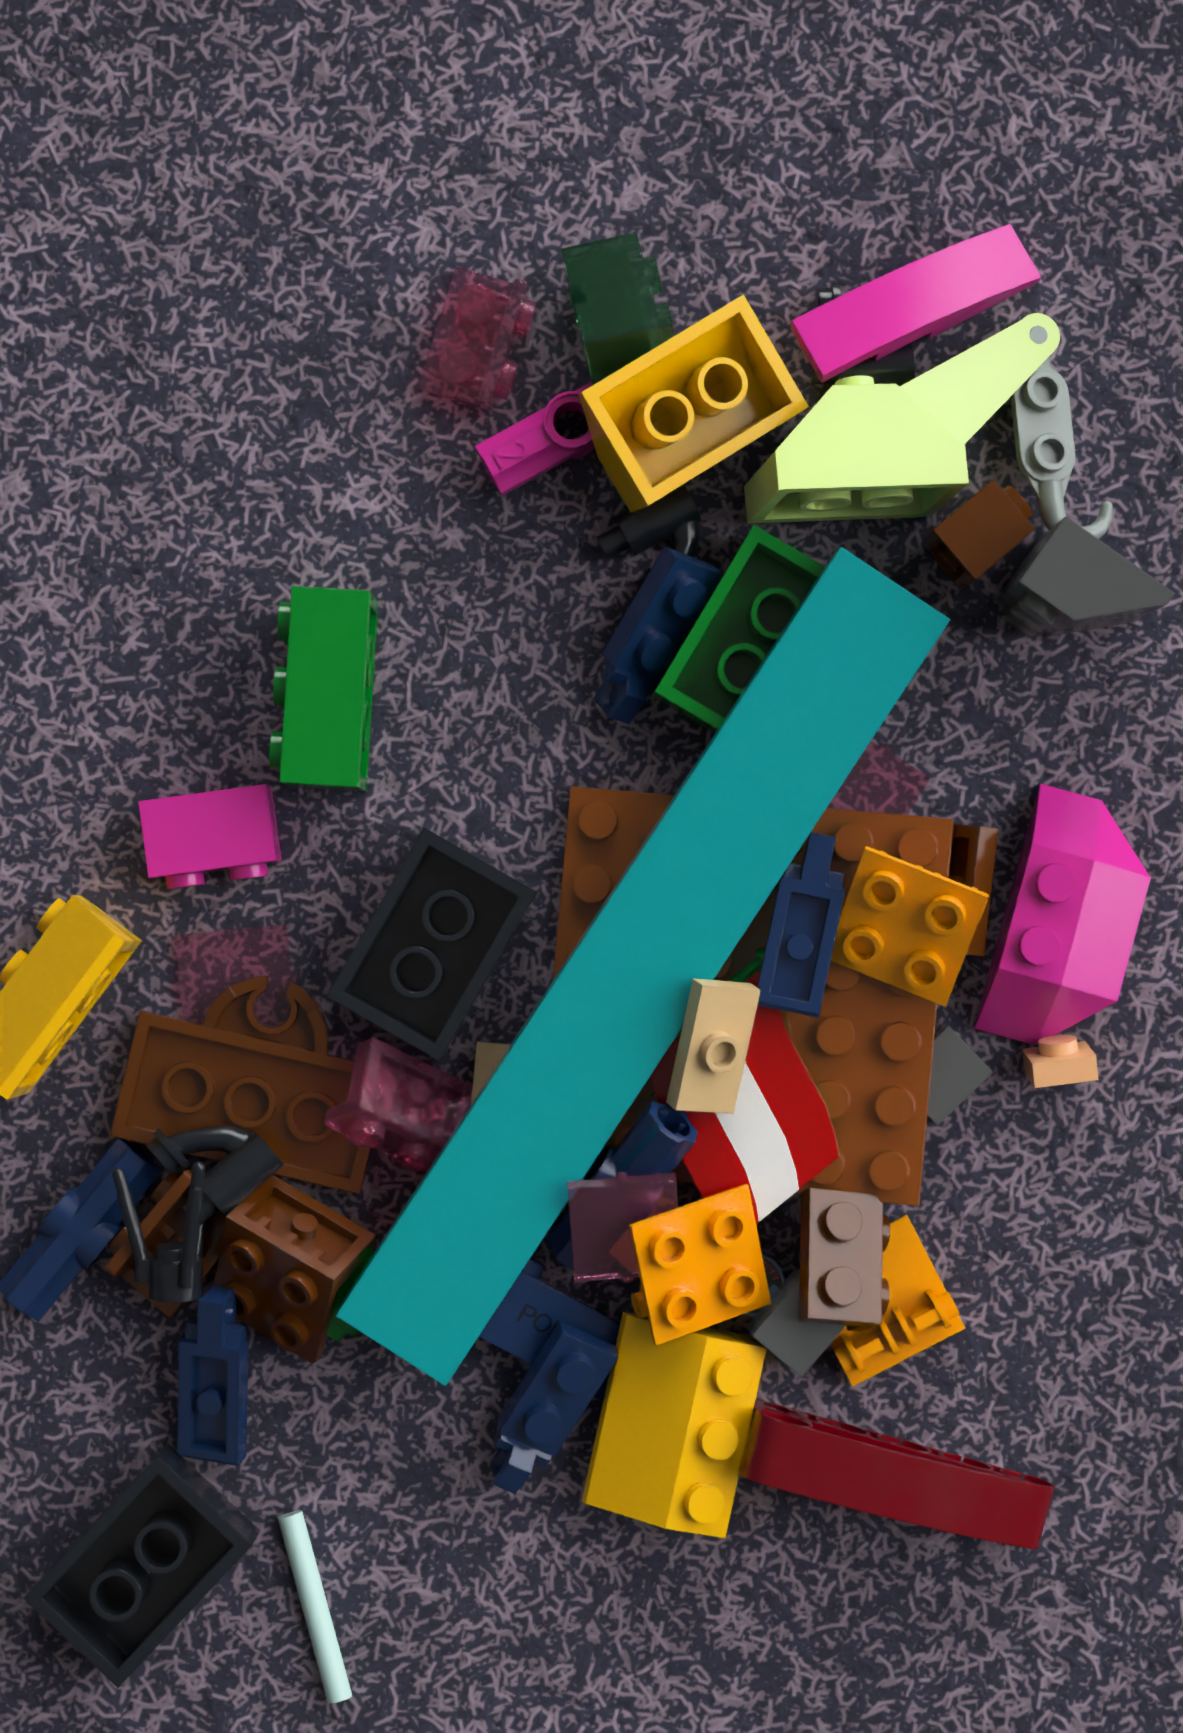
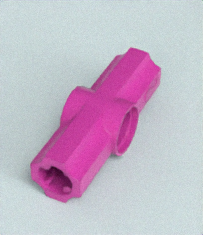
[475,353,643,496]

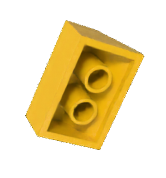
[579,294,809,512]
[0,895,142,1100]
[582,1312,767,1538]

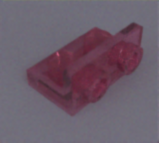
[419,266,537,413]
[324,1037,473,1171]

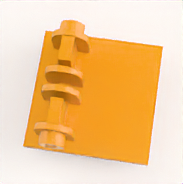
[831,846,989,1007]
[629,1184,772,1346]
[798,1214,966,1387]

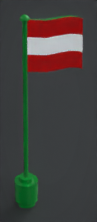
[327,948,839,1341]

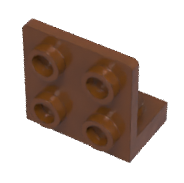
[213,1175,376,1363]

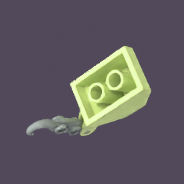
[744,313,1113,539]

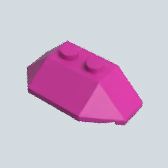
[973,784,1151,1045]

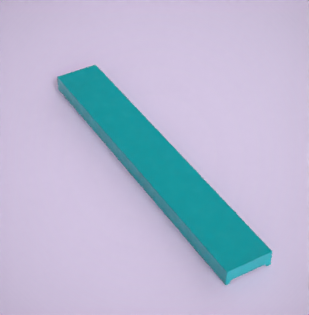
[336,547,951,1386]

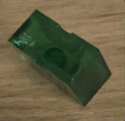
[561,232,675,386]

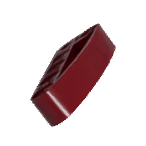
[738,1400,1055,1549]

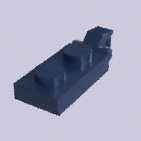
[593,547,724,724]
[757,832,845,1018]
[177,1285,249,1466]
[490,1321,618,1494]

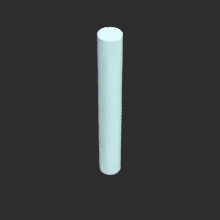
[278,1510,352,1703]

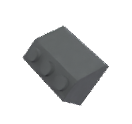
[995,516,1175,638]

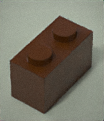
[921,479,1035,592]

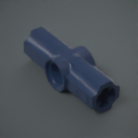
[545,1101,698,1271]
[0,1138,163,1321]

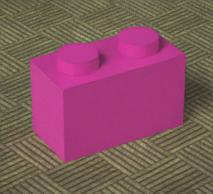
[138,784,282,889]

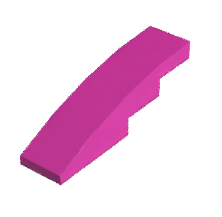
[791,224,1041,383]

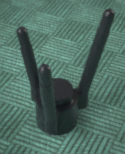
[112,1161,208,1303]

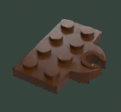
[110,976,390,1194]

